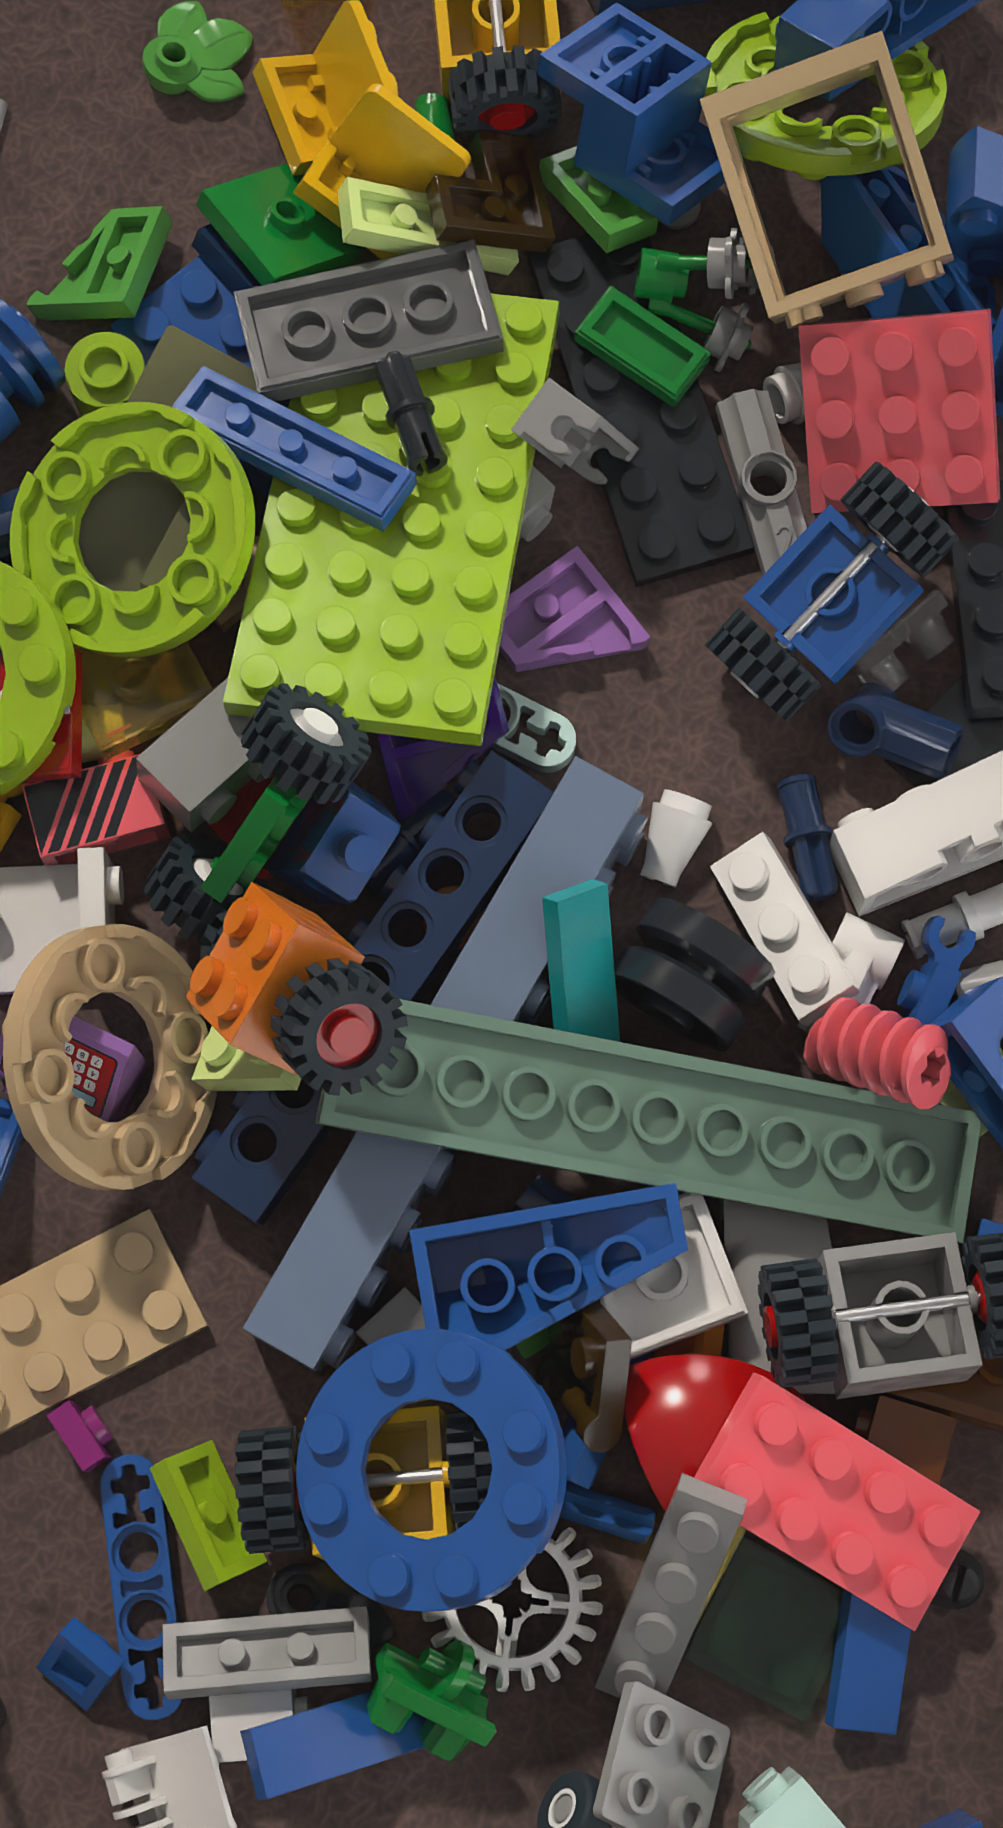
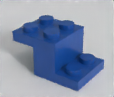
[537,2,745,226]

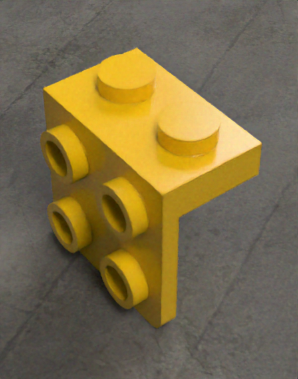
[252,0,398,176]
[293,84,471,259]

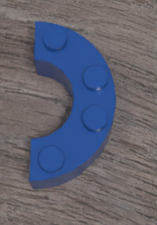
[945,126,1003,279]

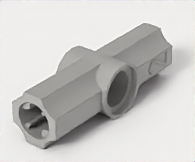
[715,389,807,576]

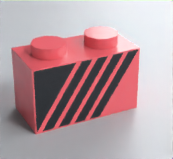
[22,750,171,866]

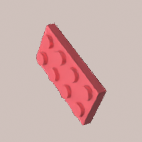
[694,1372,980,1631]

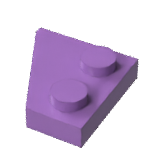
[499,546,650,672]

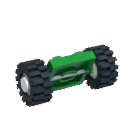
[144,684,371,946]

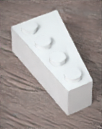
[829,750,1003,917]

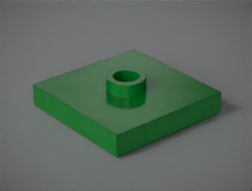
[196,163,364,285]

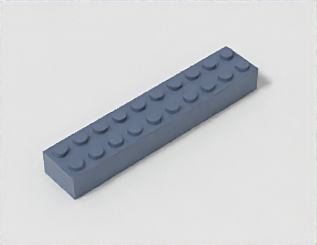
[242,756,648,1376]

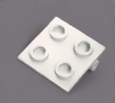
[101,1725,237,1828]

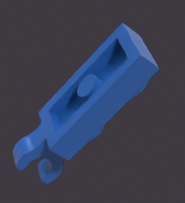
[897,916,976,1025]

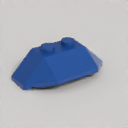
[821,166,997,330]

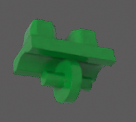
[366,1640,497,1762]

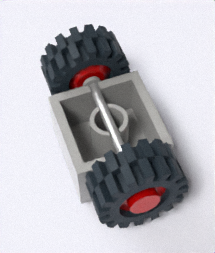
[758,1232,1003,1399]

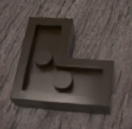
[425,130,556,253]

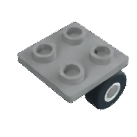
[537,1681,730,1828]

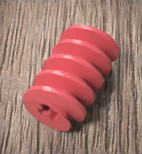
[803,997,951,1109]

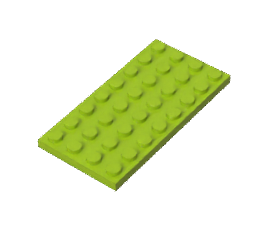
[223,293,560,746]

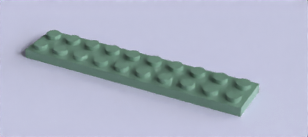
[315,999,982,1243]

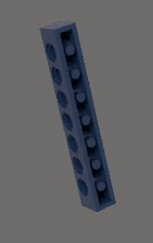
[192,750,554,1225]

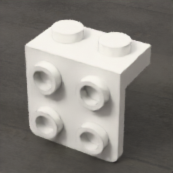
[0,847,124,995]

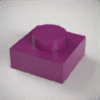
[46,1400,114,1473]

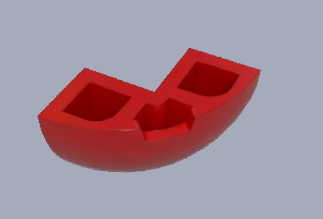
[624,1354,805,1513]

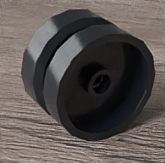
[614,897,775,1052]

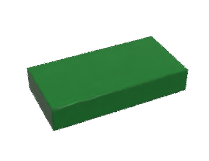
[574,285,711,408]

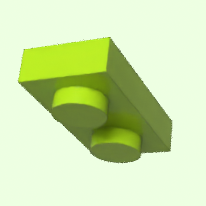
[149,1440,268,1592]

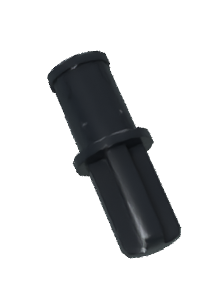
[375,351,448,476]

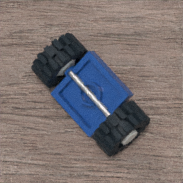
[704,461,960,722]

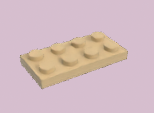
[0,1209,209,1435]

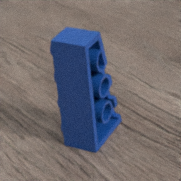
[774,0,982,101]

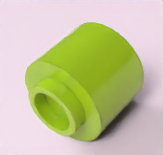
[64,332,146,416]

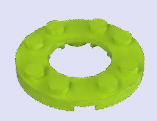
[704,12,947,180]
[10,402,255,658]
[0,561,76,796]

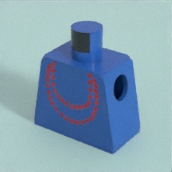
[265,782,401,904]

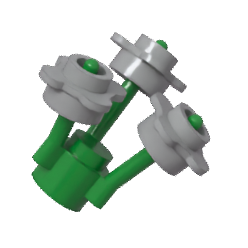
[634,228,775,373]

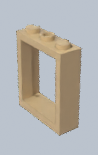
[700,31,955,329]

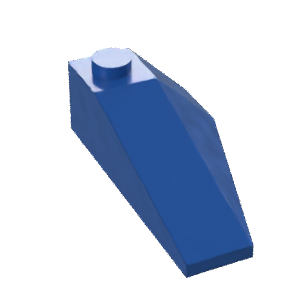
[409,1183,688,1350]

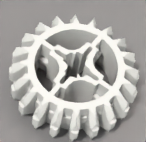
[422,1527,603,1692]

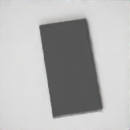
[234,239,504,402]

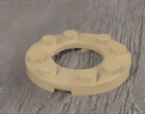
[2,924,217,1191]

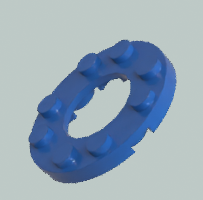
[296,1329,567,1612]

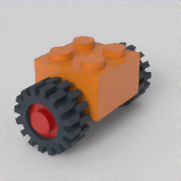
[185,882,408,1096]

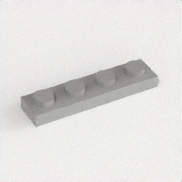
[595,1473,747,1698]

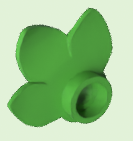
[142,1,253,102]

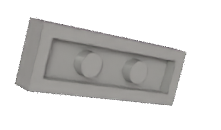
[163,1606,372,1700]

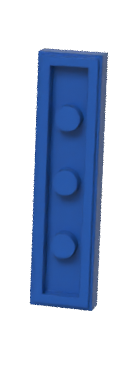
[172,366,417,532]

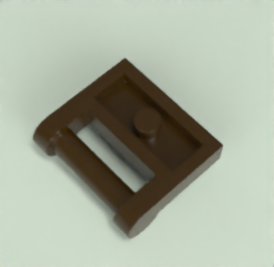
[537,1300,632,1453]

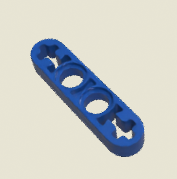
[100,1454,184,1720]

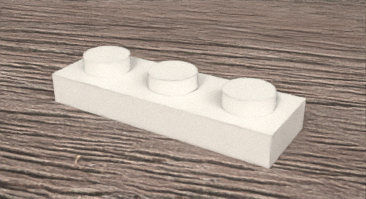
[710,832,861,1026]

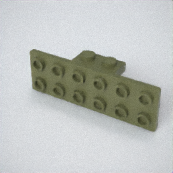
[0,325,257,708]

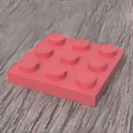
[798,309,1000,513]

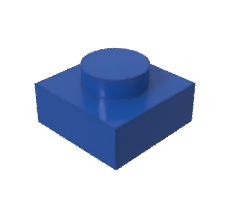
[36,1616,126,1712]

